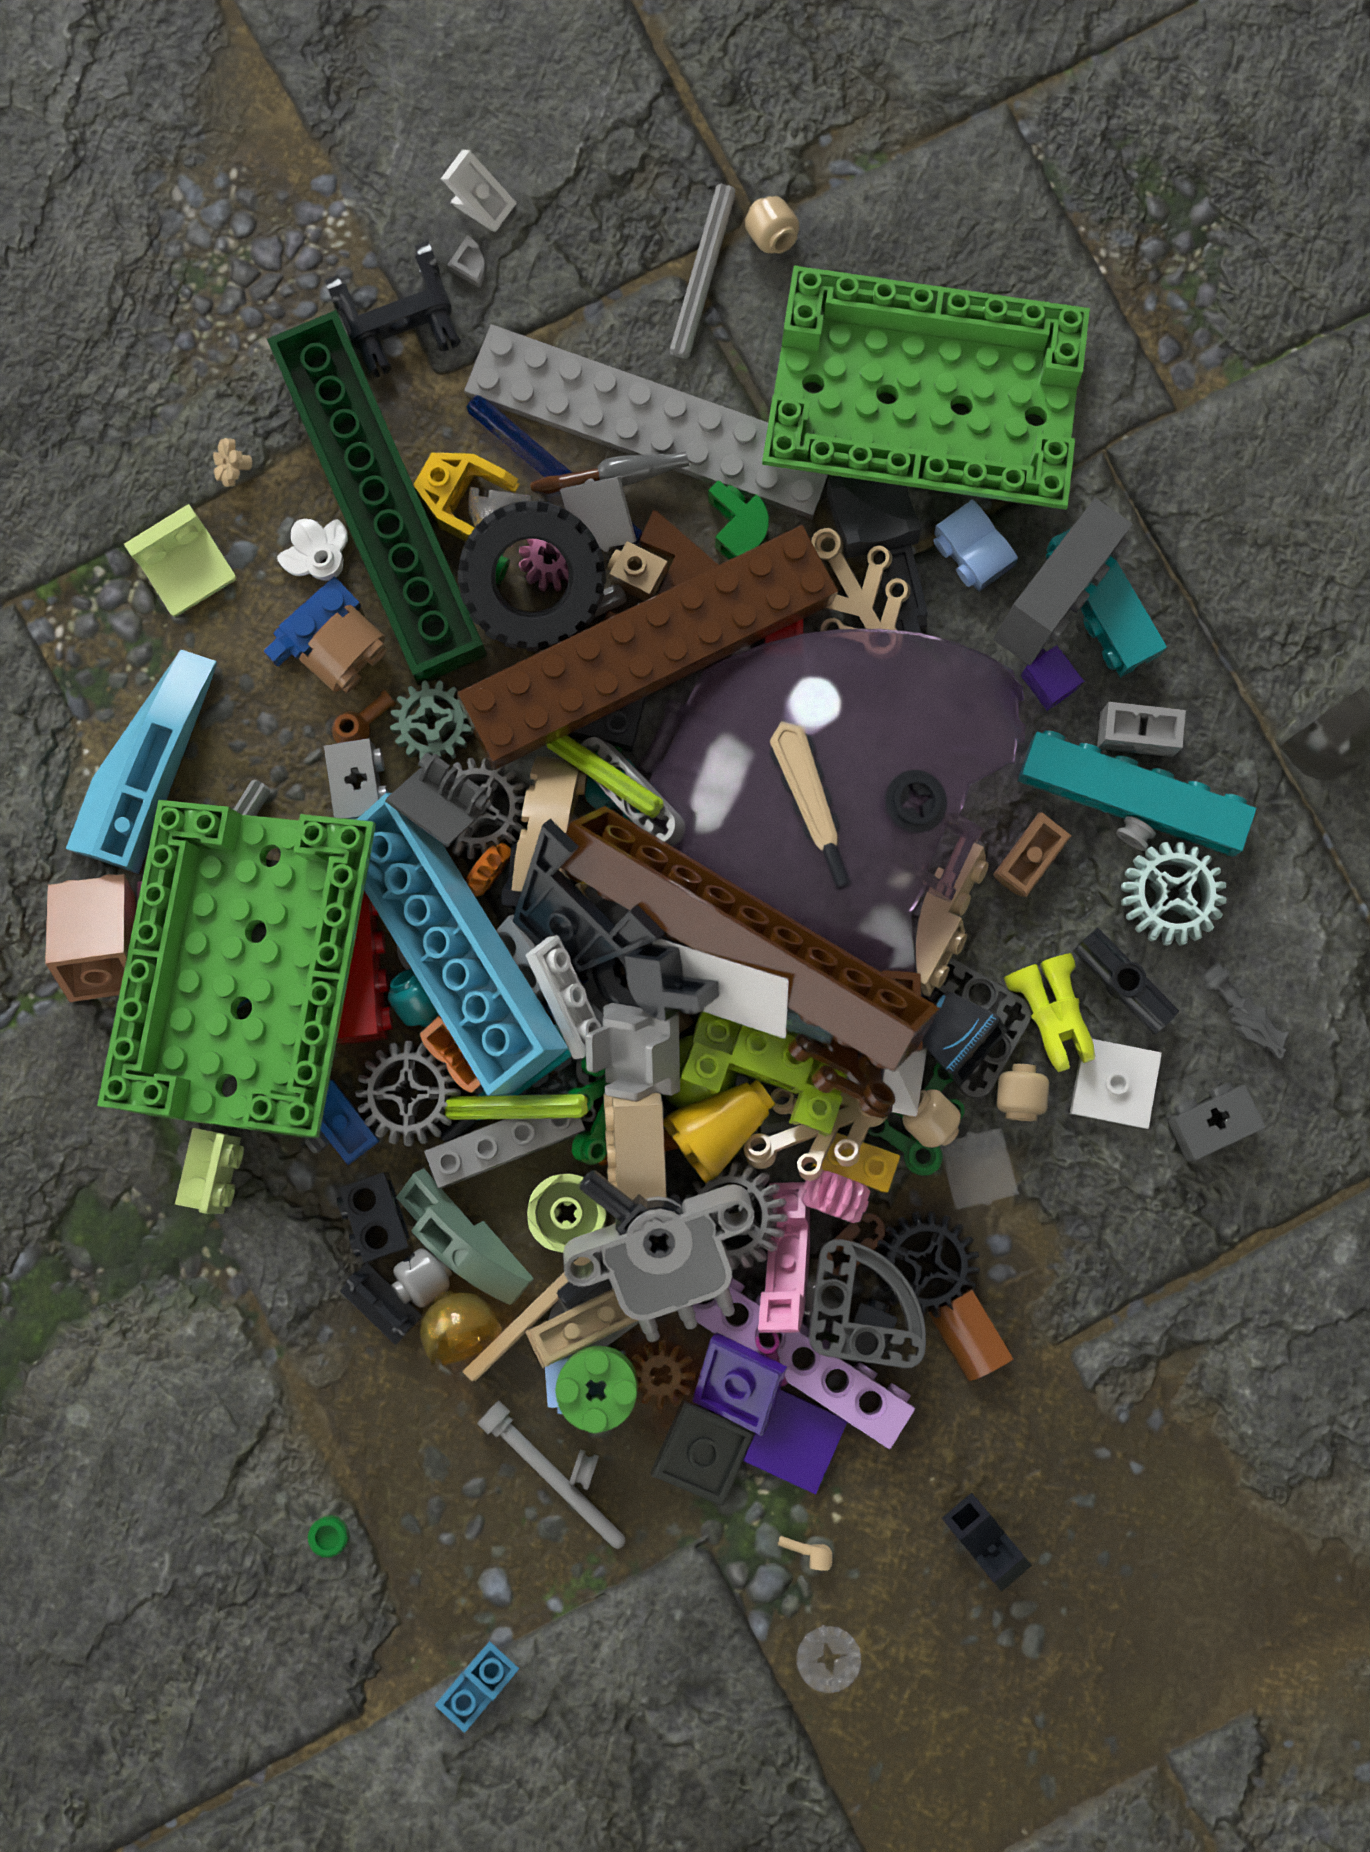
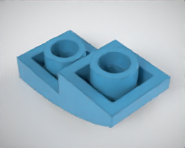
[434,1641,519,1733]

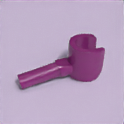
[755,1333,788,1387]

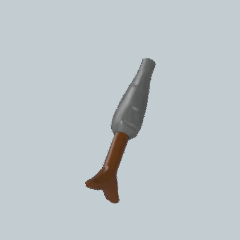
[530,452,689,495]

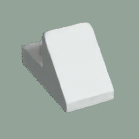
[441,150,516,231]

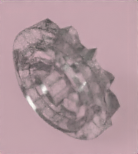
[797,1626,861,1693]

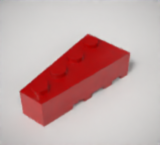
[336,890,393,1045]

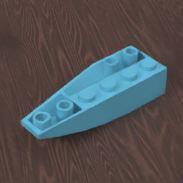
[66,650,218,874]

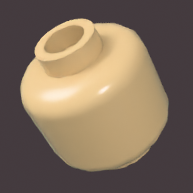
[745,196,800,253]
[997,1064,1049,1121]
[902,1089,961,1148]

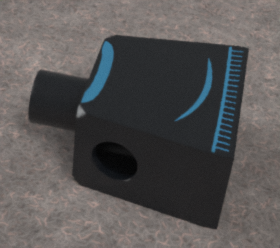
[921,991,1008,1086]

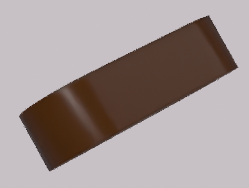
[827,1213,885,1276]

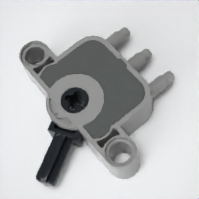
[563,1170,754,1342]

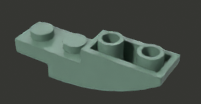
[396,1169,534,1305]

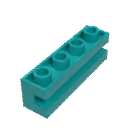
[1046,528,1167,678]

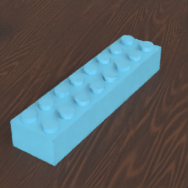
[357,793,568,1096]

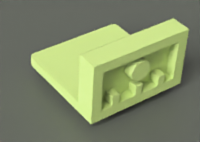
[124,504,236,617]
[175,1128,244,1214]

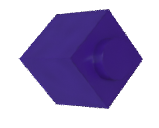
[1021,645,1084,712]

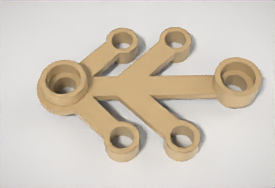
[811,528,910,662]
[744,1088,888,1181]

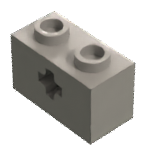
[324,739,388,820]

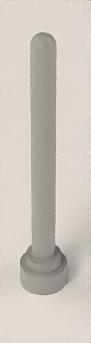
[477,1400,625,1549]

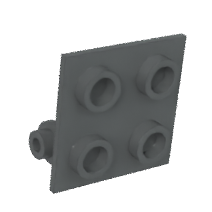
[385,752,492,847]

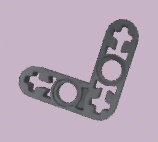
[934,958,1032,1098]

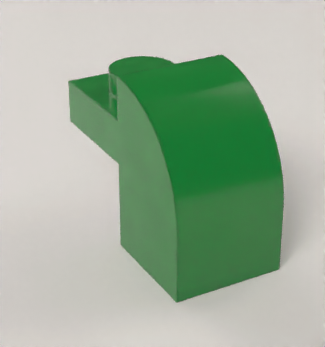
[708,480,769,560]

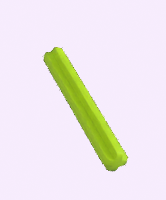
[547,735,664,818]
[444,1094,588,1120]

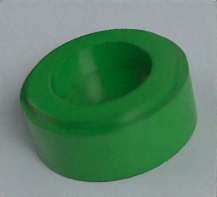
[308,1515,349,1558]

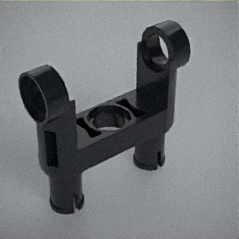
[325,240,461,378]

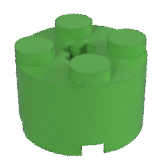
[555,1346,638,1433]

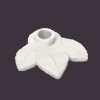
[277,519,348,581]

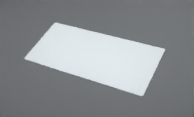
[653,939,788,1038]

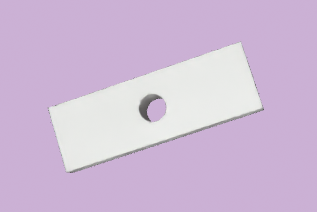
[525,935,601,1059]

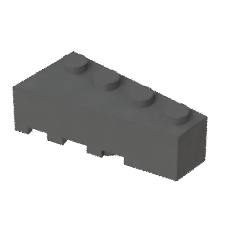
[993,498,1133,665]

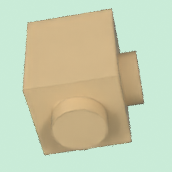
[607,541,668,601]

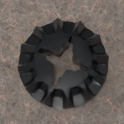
[883,770,947,834]

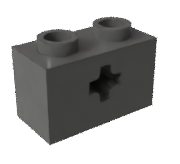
[1166,1082,1266,1161]

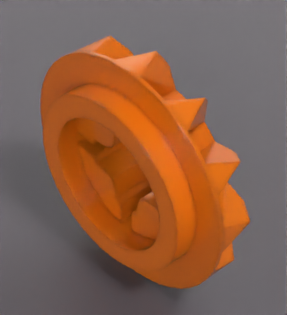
[466,843,511,897]

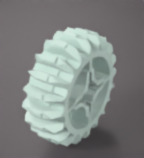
[1121,842,1227,946]

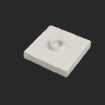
[1070,1039,1162,1129]

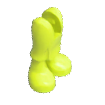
[1003,953,1095,1072]

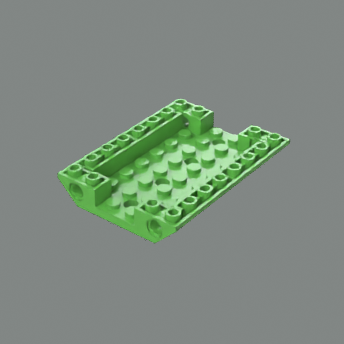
[762,266,1090,510]
[97,800,376,1138]

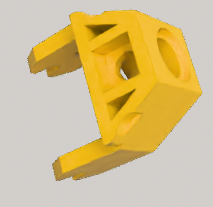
[413,453,519,542]

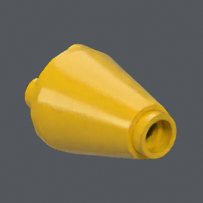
[663,1080,775,1184]

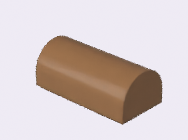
[993,812,1071,897]

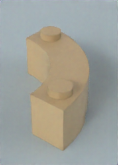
[512,756,587,892]

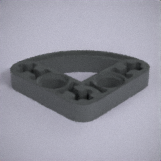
[808,1239,926,1368]

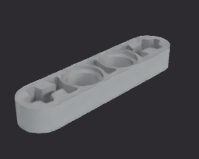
[581,737,685,846]

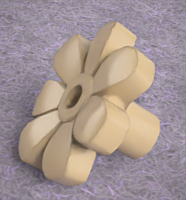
[213,438,252,487]

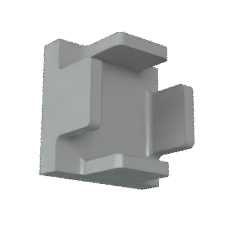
[585,1003,680,1101]

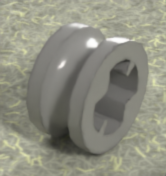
[1116,816,1156,851]
[569,1449,599,1490]

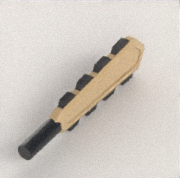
[769,721,852,890]

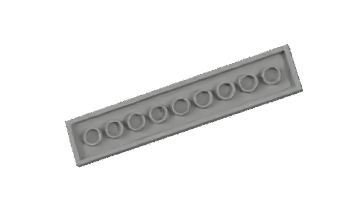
[464,324,829,520]

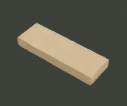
[526,1289,638,1368]

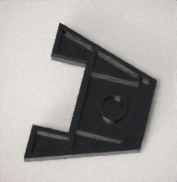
[512,818,666,973]

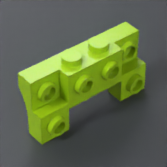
[680,1011,847,1136]

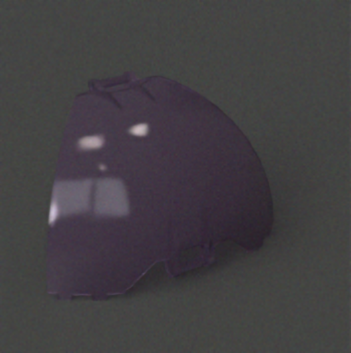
[636,628,1026,973]

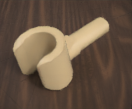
[778,1536,832,1571]

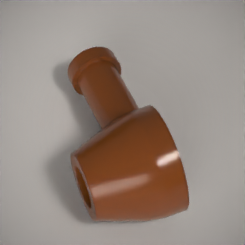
[332,690,396,744]

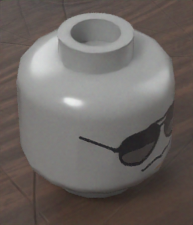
[391,1248,452,1307]

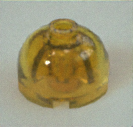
[420,1291,502,1366]

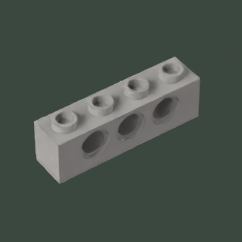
[424,1118,587,1188]

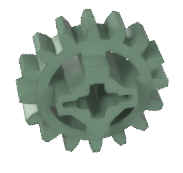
[390,681,473,760]

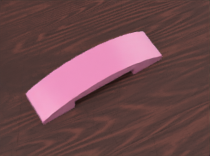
[758,1182,810,1333]

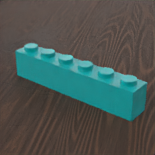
[1017,730,1257,857]

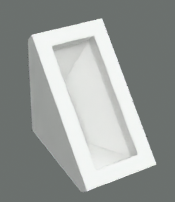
[882,1048,927,1117]

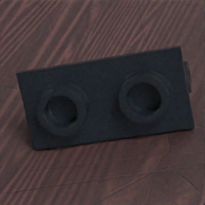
[340,1262,423,1345]

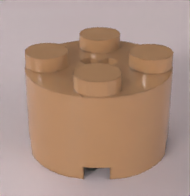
[299,605,387,694]

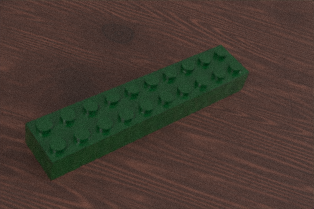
[267,310,488,686]

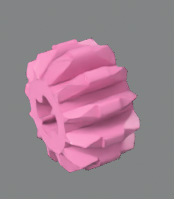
[519,539,569,592]
[801,1170,870,1223]

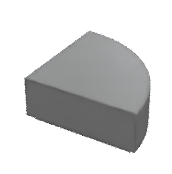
[448,235,485,288]

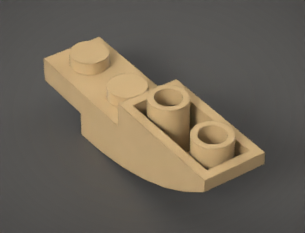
[916,841,989,997]

